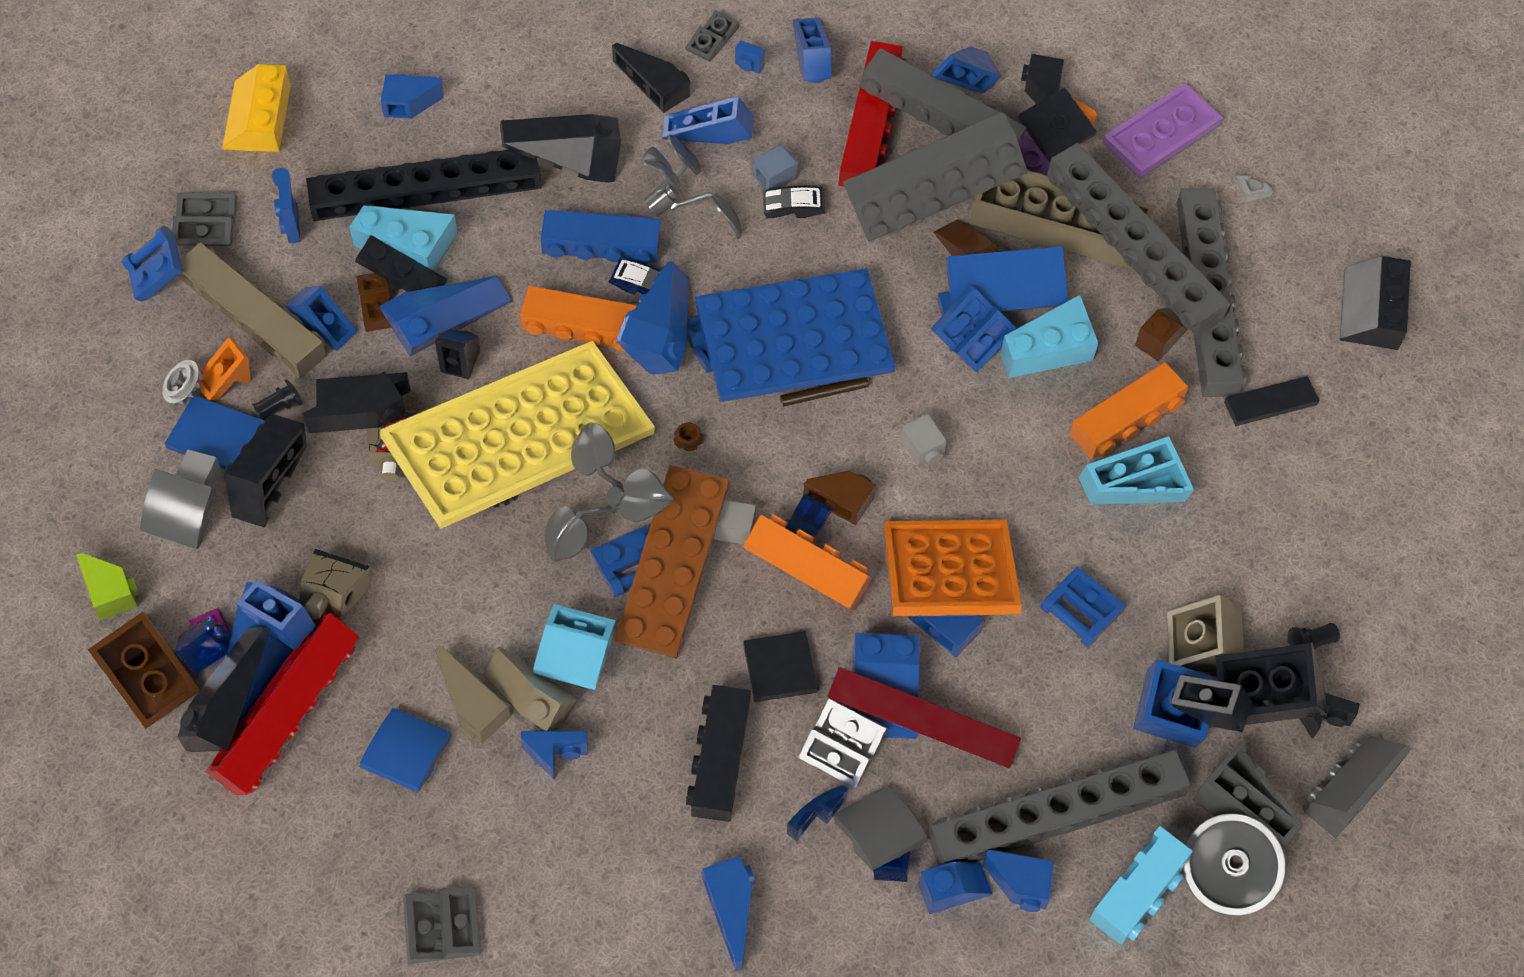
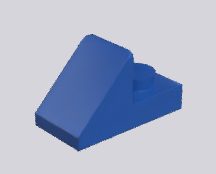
[521,731,588,779]

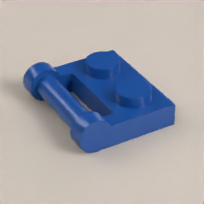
[272,168,300,243]
[122,226,183,302]
[590,525,649,597]
[1040,566,1126,648]

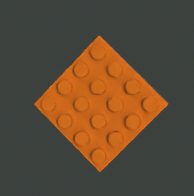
[883,520,1022,616]

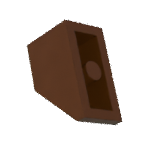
[1135,307,1188,362]
[803,470,876,526]

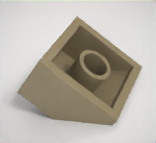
[1167,595,1244,672]

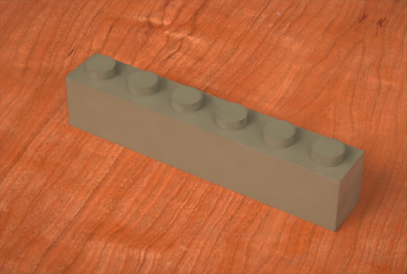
[178,242,326,379]

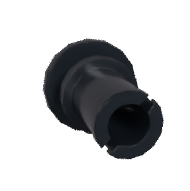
[252,379,302,420]
[1287,623,1340,650]

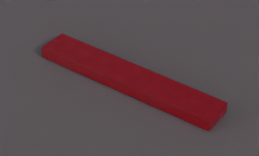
[827,667,1021,769]

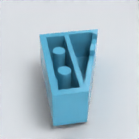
[349,205,458,271]
[1000,295,1098,378]
[1078,436,1194,504]
[1089,826,1193,946]

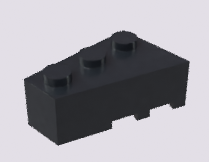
[224,414,307,528]

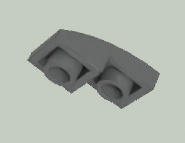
[685,10,739,62]

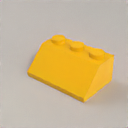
[222,64,291,152]

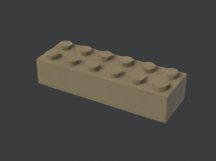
[970,170,1155,270]

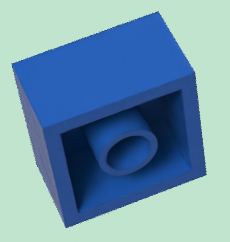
[1133,659,1219,747]

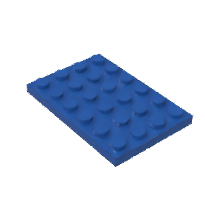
[695,268,896,402]

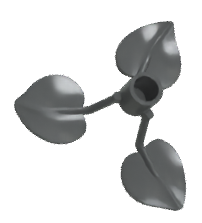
[641,134,741,239]
[545,422,674,562]

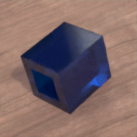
[175,616,230,675]

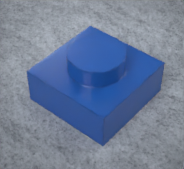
[735,40,765,74]

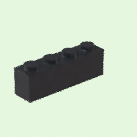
[686,685,751,822]

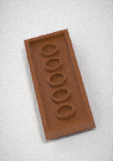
[615,464,730,659]

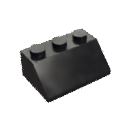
[1340,256,1411,350]
[1215,643,1327,725]

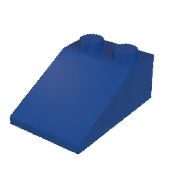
[852,633,919,739]

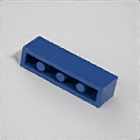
[541,210,660,264]

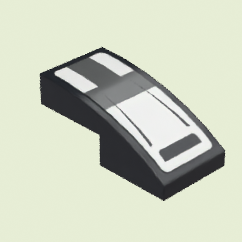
[763,186,825,218]

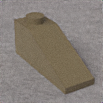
[435,645,510,744]
[483,647,577,731]

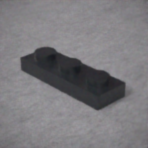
[355,235,448,292]

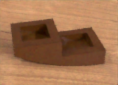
[357,273,392,332]

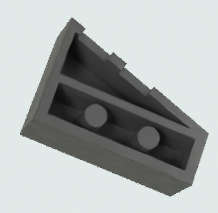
[1193,741,1303,851]

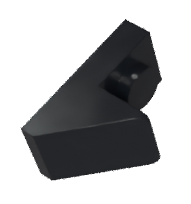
[1299,693,1360,739]

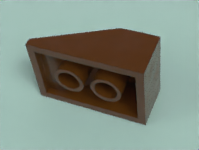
[87,612,200,729]

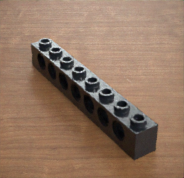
[306,150,541,221]

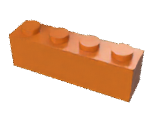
[520,286,637,351]
[1069,362,1188,460]
[742,514,873,610]

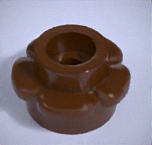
[673,422,703,451]

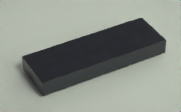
[1224,376,1320,427]

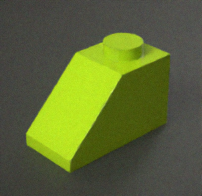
[76,553,140,620]

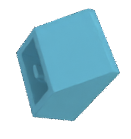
[533,604,616,690]

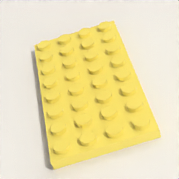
[380,341,655,529]

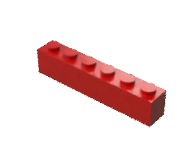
[838,40,907,187]
[205,613,359,795]

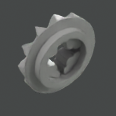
[162,360,204,406]

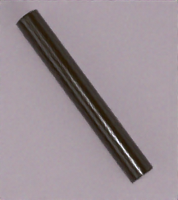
[780,377,869,407]

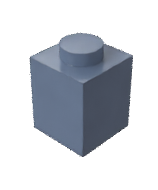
[753,145,798,190]

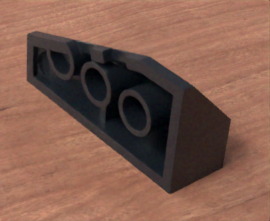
[500,114,621,183]
[177,626,271,752]

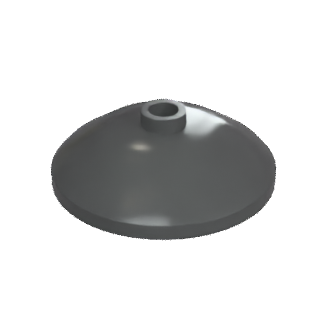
[1183,813,1286,915]

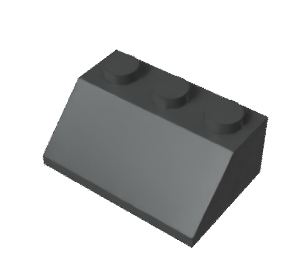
[1304,736,1411,839]

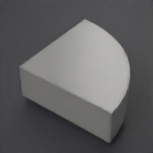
[1235,175,1273,202]

